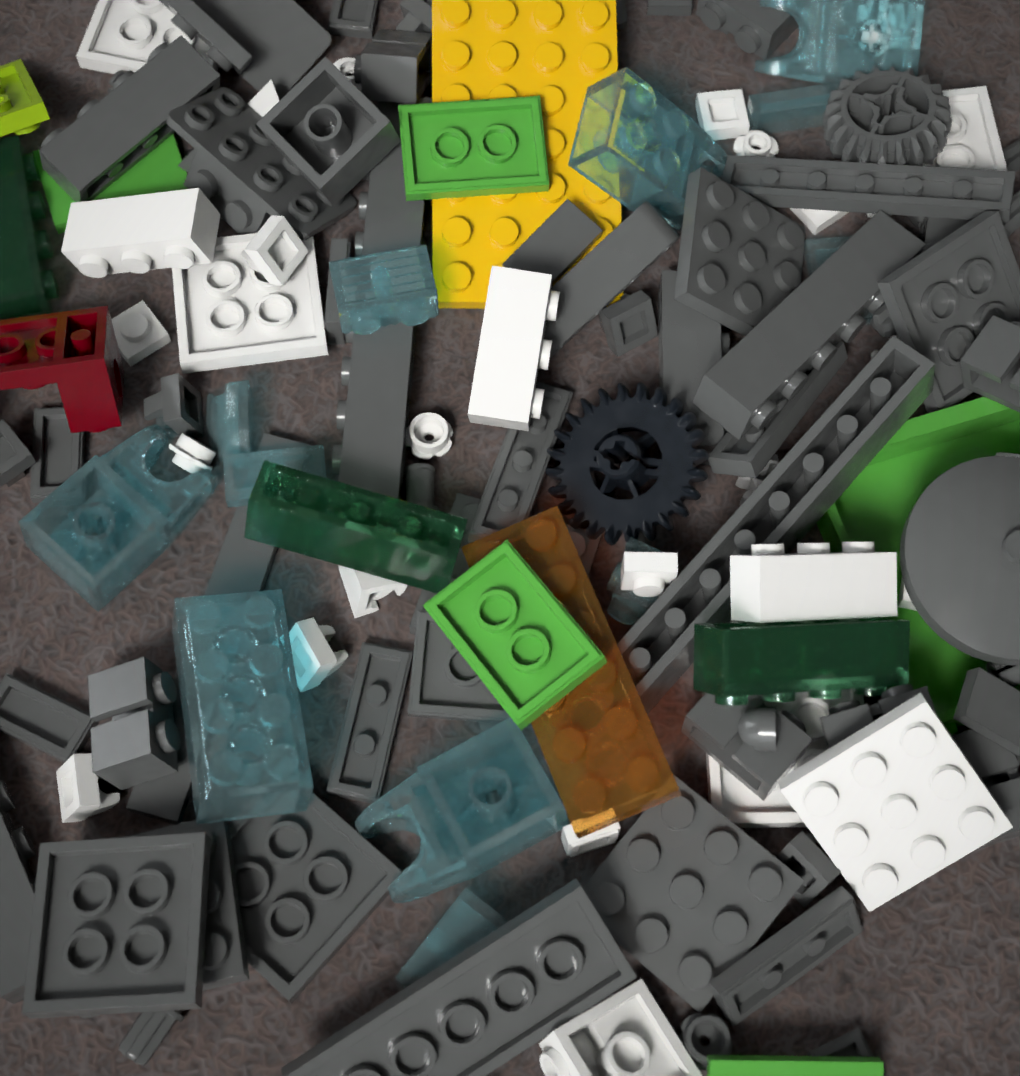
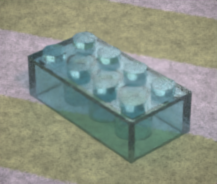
[172,589,313,824]

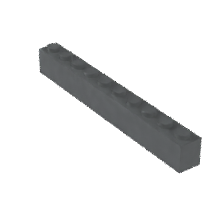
[327,97,432,540]
[548,336,935,771]

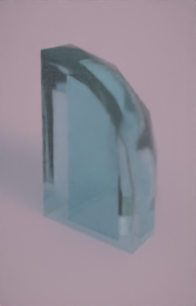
[206,380,255,472]

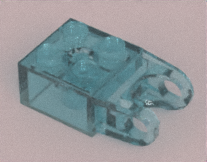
[755,0,925,85]
[568,67,727,230]
[18,425,218,612]
[355,717,569,903]

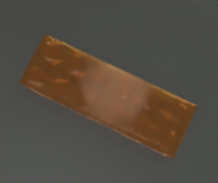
[461,506,682,839]

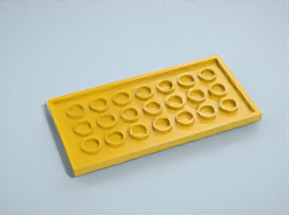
[432,0,623,309]

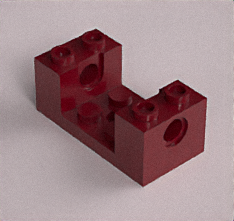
[0,306,124,433]

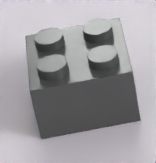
[256,56,401,207]

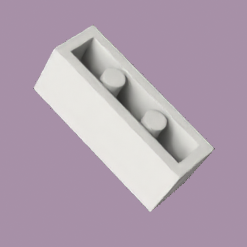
[61,188,221,278]
[468,266,560,431]
[730,541,898,623]

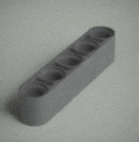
[474,200,681,363]

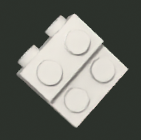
[539,978,702,1076]

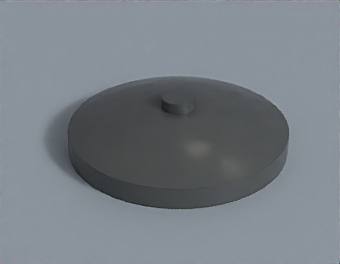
[900,456,1020,665]

